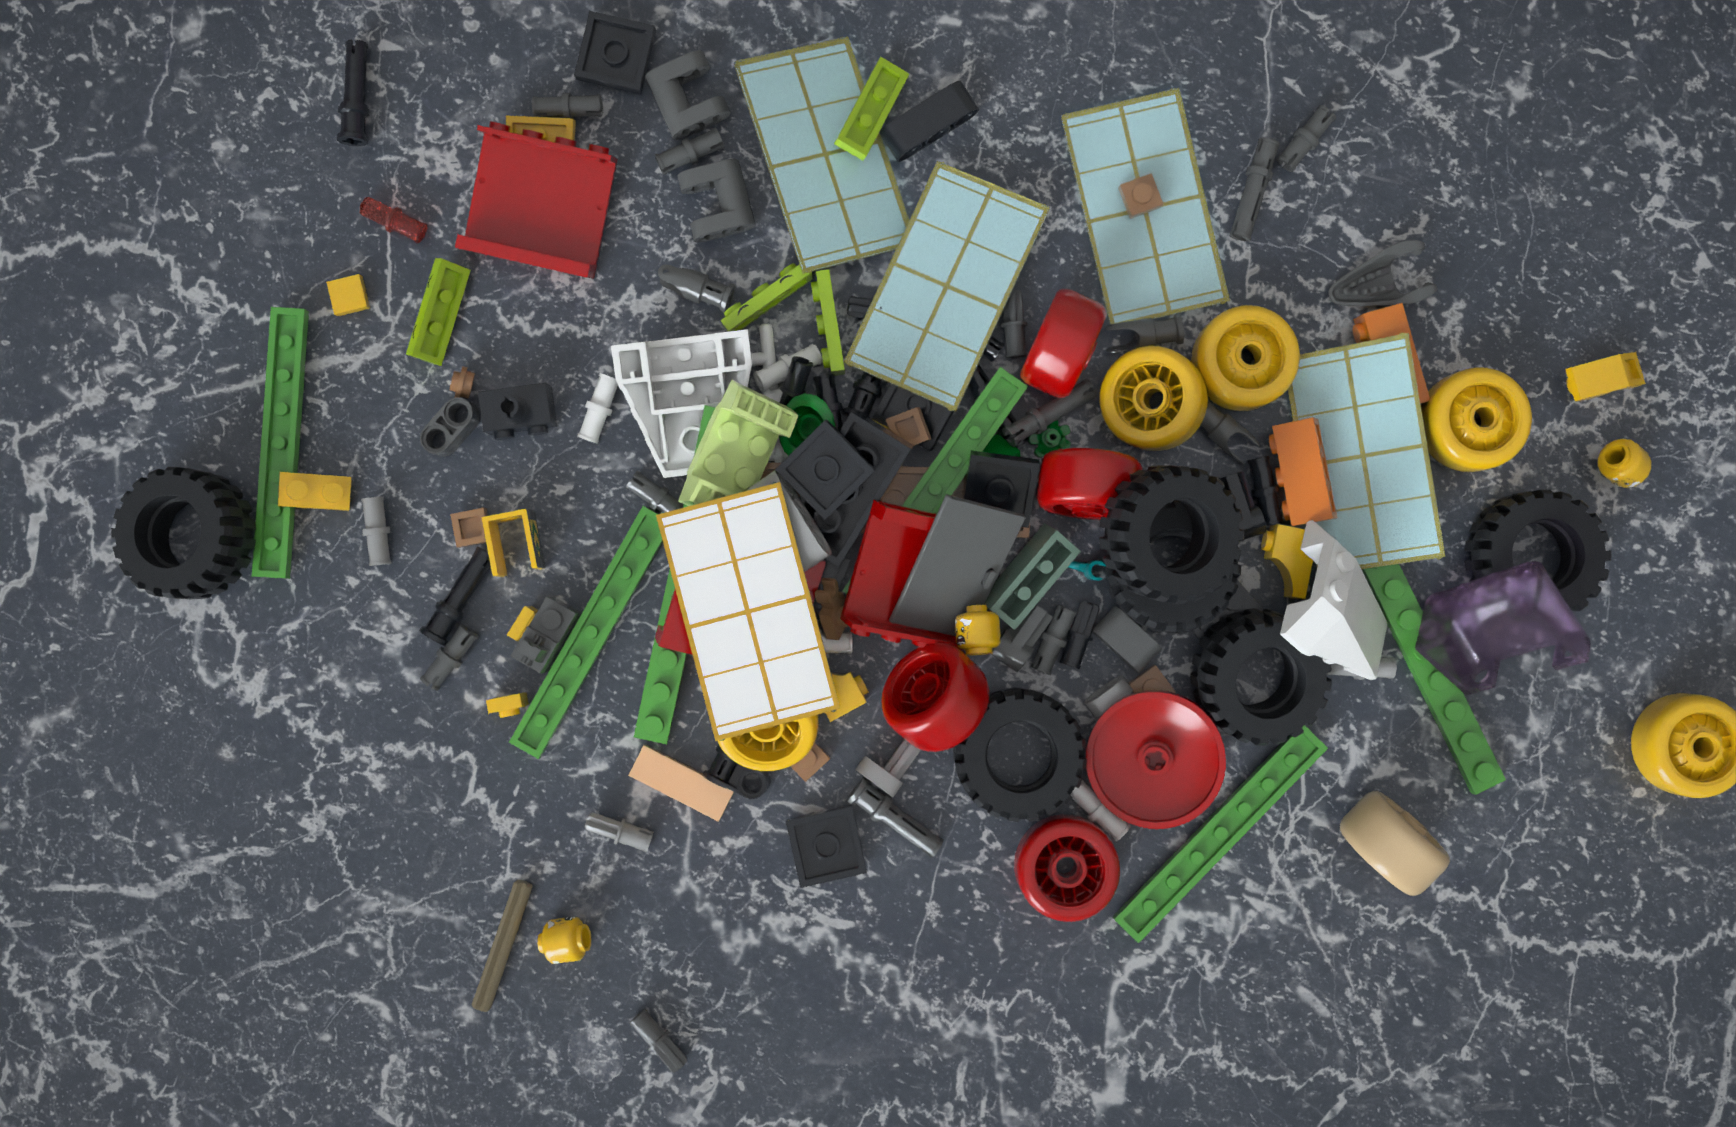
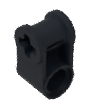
[702,745,771,799]

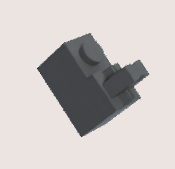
[511,596,582,673]

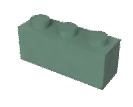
[984,523,1081,630]

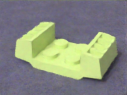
[678,380,798,506]

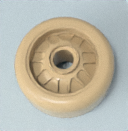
[1340,791,1450,896]

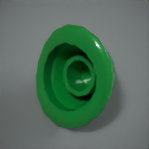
[779,393,836,456]

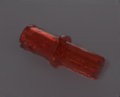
[359,197,428,243]

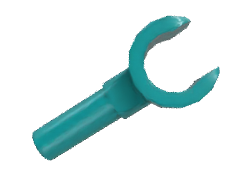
[1067,560,1106,581]

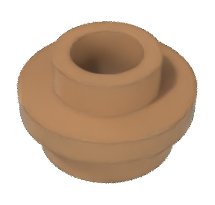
[449,366,475,399]

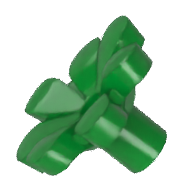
[1028,420,1071,458]

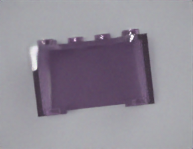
[1415,561,1591,695]

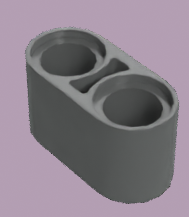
[420,397,481,457]
[1092,605,1162,674]

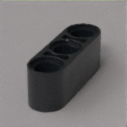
[879,80,979,162]

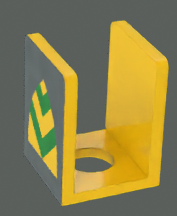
[481,509,546,577]

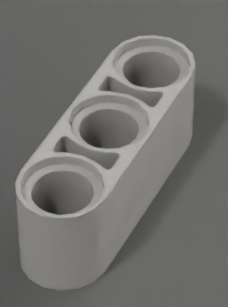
[748,470,831,572]

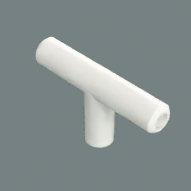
[751,324,779,391]

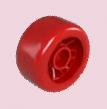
[1020,289,1107,398]
[1037,448,1143,520]
[881,642,990,752]
[1014,814,1120,922]

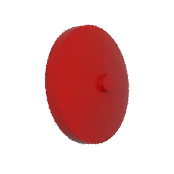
[1086,690,1226,829]

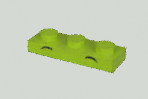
[834,56,909,161]
[406,258,471,366]
[721,263,813,332]
[811,269,845,376]

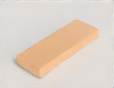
[628,744,734,822]

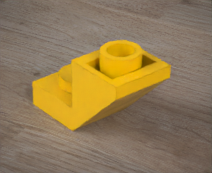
[1565,352,1646,402]

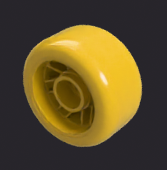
[1191,305,1300,411]
[1099,346,1208,451]
[1421,367,1532,472]
[1631,693,1736,798]
[717,714,819,771]

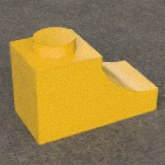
[1261,524,1313,599]
[825,671,869,722]

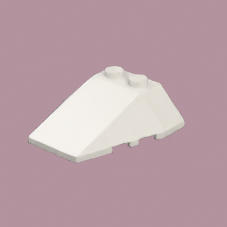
[611,329,752,478]
[1280,520,1388,680]

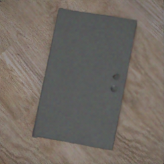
[889,494,1026,636]

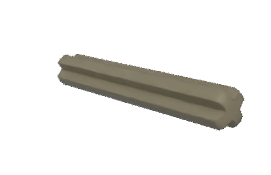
[472,880,533,1012]

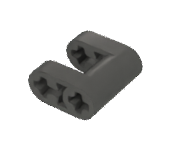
[645,50,731,140]
[677,159,756,242]

